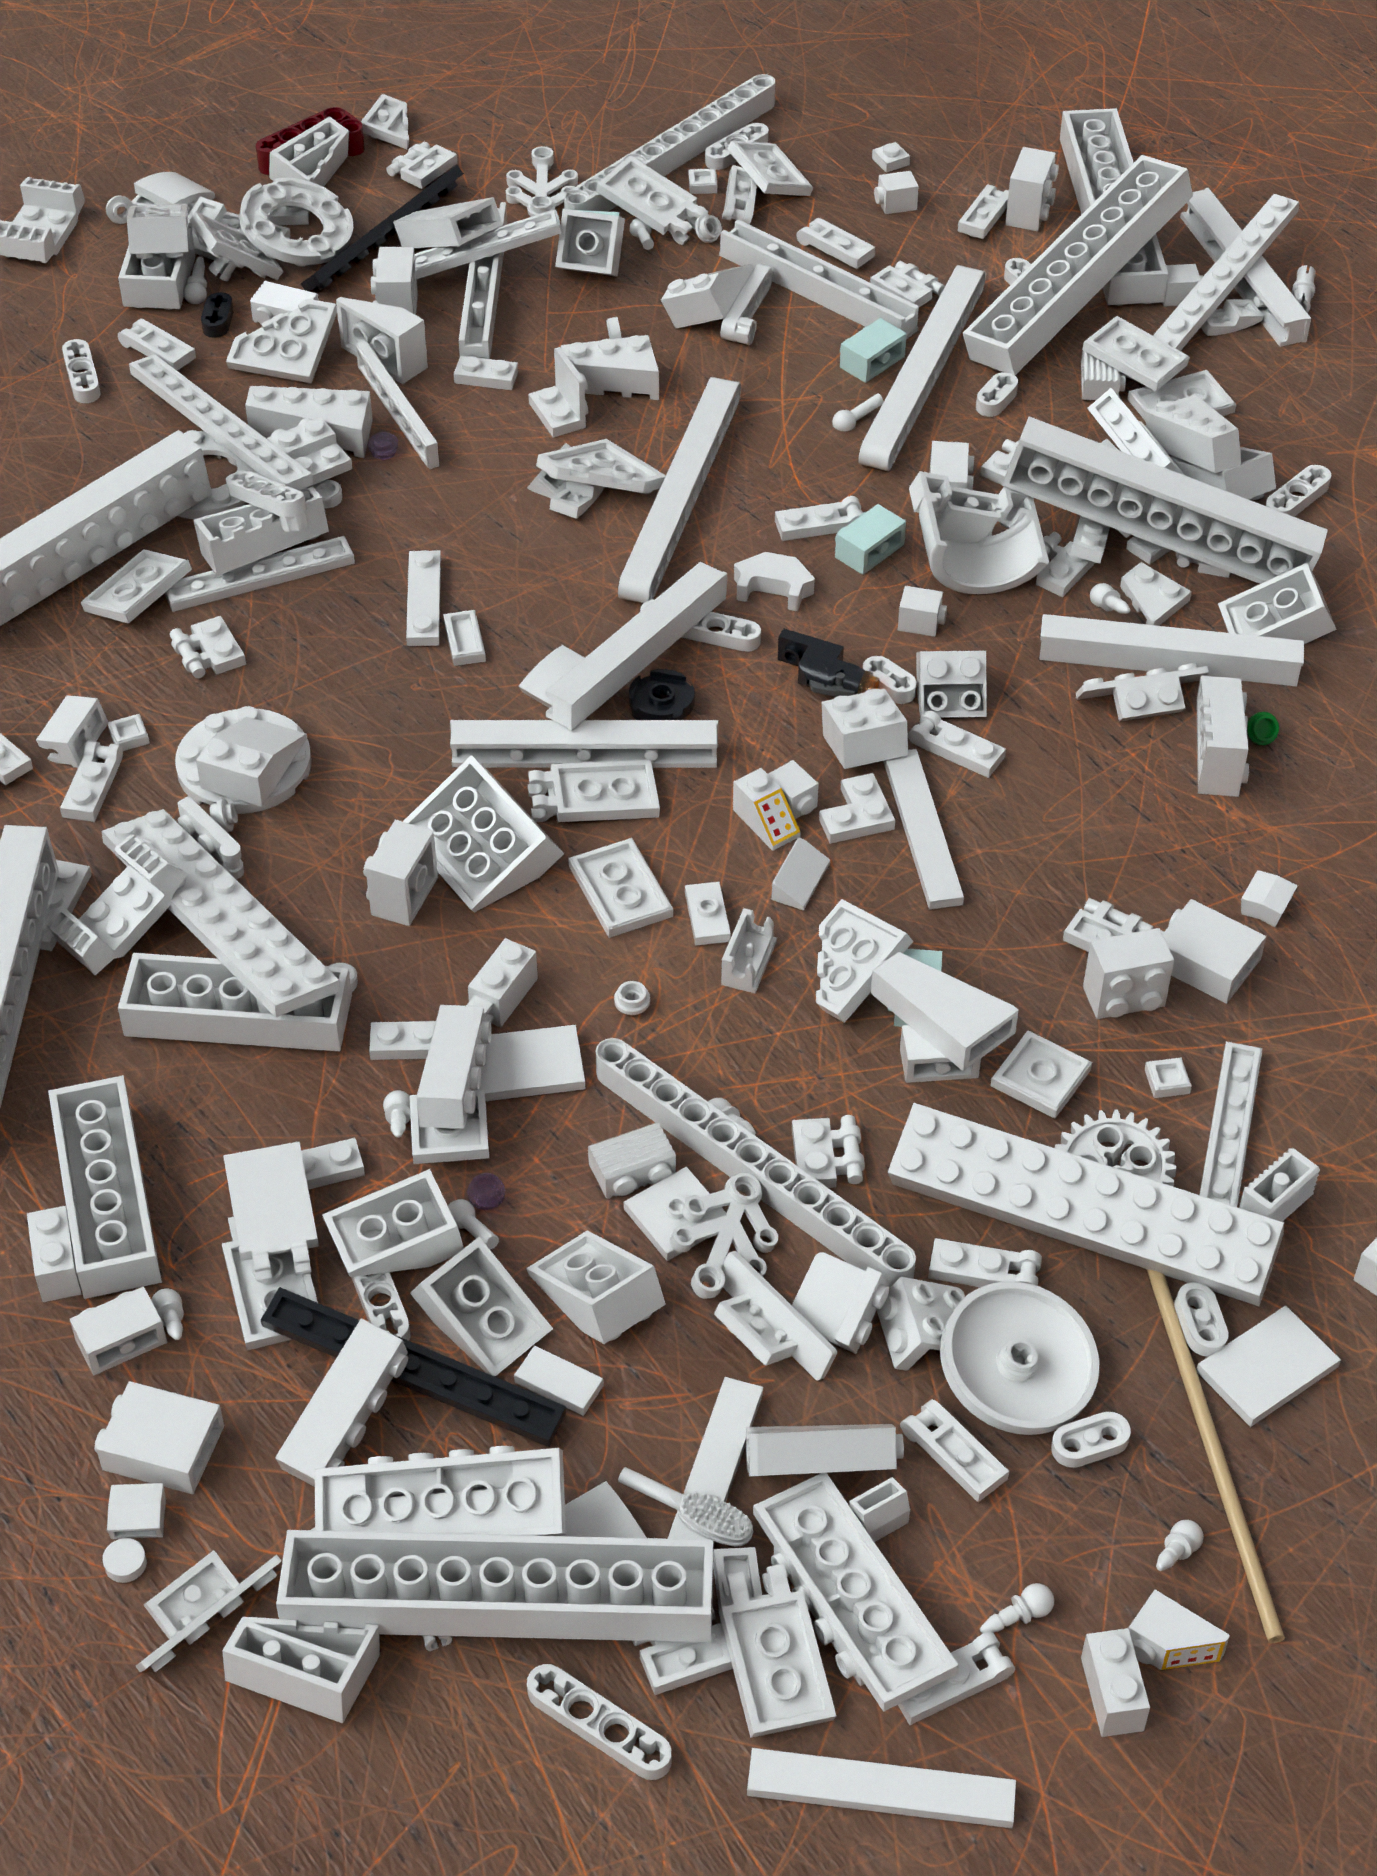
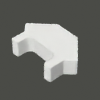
[734,552,815,611]

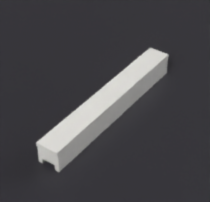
[1180,188,1311,347]
[459,202,507,359]
[719,220,919,340]
[546,562,727,731]
[1039,614,1304,686]
[450,720,718,768]

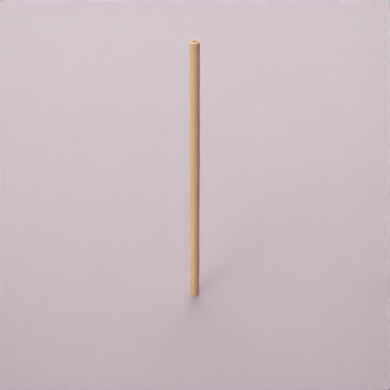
[1146,1269,1285,1644]

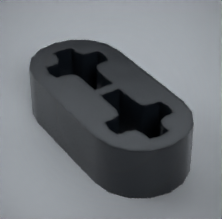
[201,292,234,338]

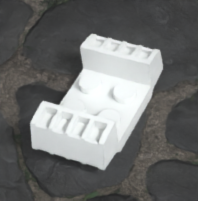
[0,177,85,263]
[47,834,188,975]

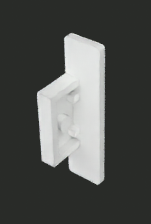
[1075,663,1209,722]
[714,1251,837,1381]
[136,1550,281,1673]

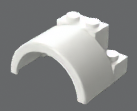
[909,471,1049,594]

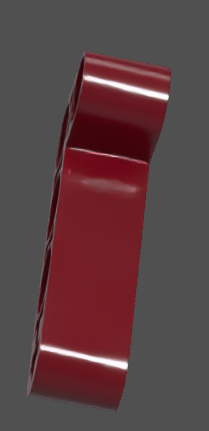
[256,107,365,175]

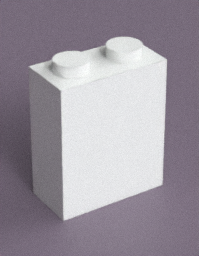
[1161,899,1266,1004]
[95,1381,224,1494]

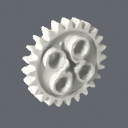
[1055,1109,1176,1187]

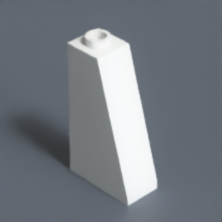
[393,197,503,248]
[871,952,1019,1071]
[746,1424,904,1476]

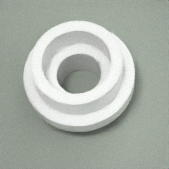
[106,195,134,224]
[695,214,722,243]
[210,798,238,832]
[614,981,650,1015]

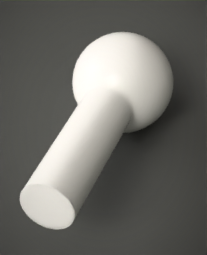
[629,218,654,250]
[832,393,884,431]
[448,1199,499,1249]

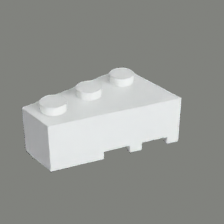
[269,116,349,187]
[561,335,659,400]
[222,1617,380,1723]

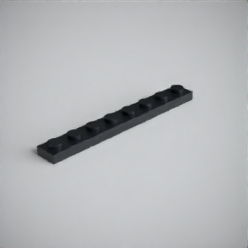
[301,165,464,292]
[260,1287,567,1447]

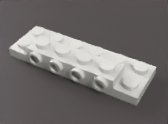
[314,1446,566,1536]
[753,1473,959,1712]

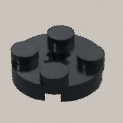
[629,669,695,720]

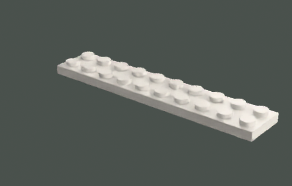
[102,809,340,1017]

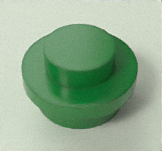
[1247,712,1279,745]

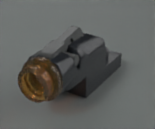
[778,628,880,697]

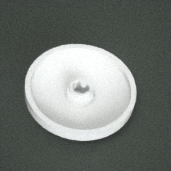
[940,1281,1100,1435]

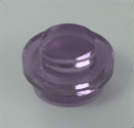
[368,432,398,460]
[467,1173,506,1210]

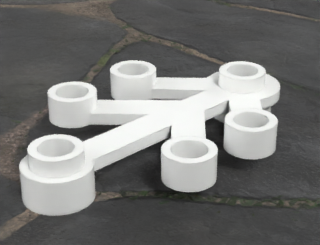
[506,146,578,217]
[670,1173,778,1299]

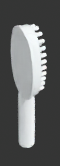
[618,1467,753,1547]

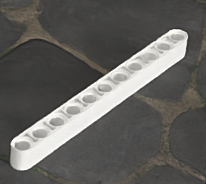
[564,74,776,212]
[859,265,986,471]
[618,377,741,603]
[596,1038,916,1288]

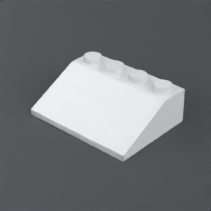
[403,755,564,913]

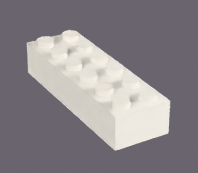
[118,953,352,1051]
[48,1075,162,1299]

